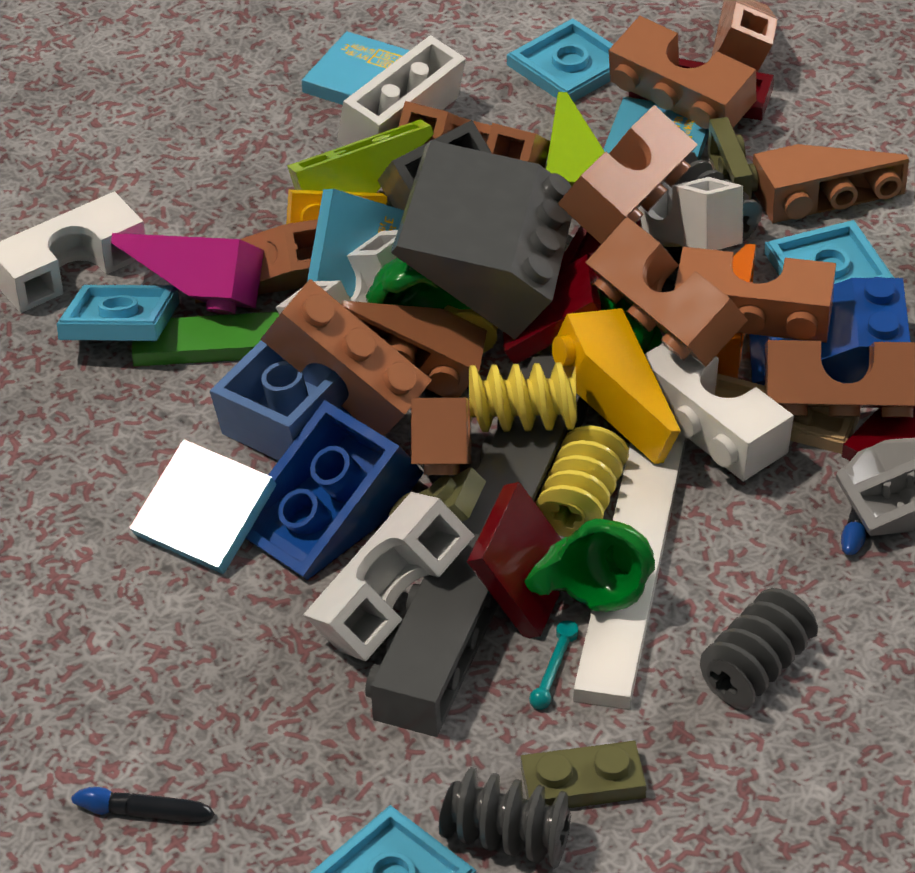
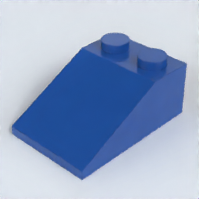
[749,277,911,385]
[245,400,424,580]

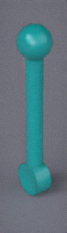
[529,621,579,710]

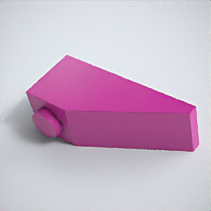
[111,233,264,315]

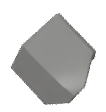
[836,438,915,536]

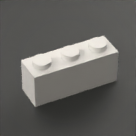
[337,35,466,146]

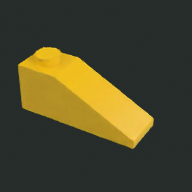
[552,308,681,464]

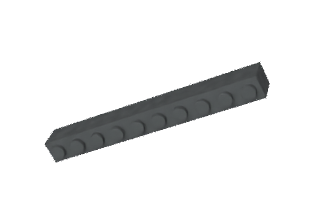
[365,345,591,737]

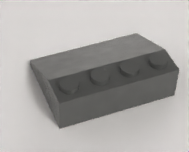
[391,140,572,339]

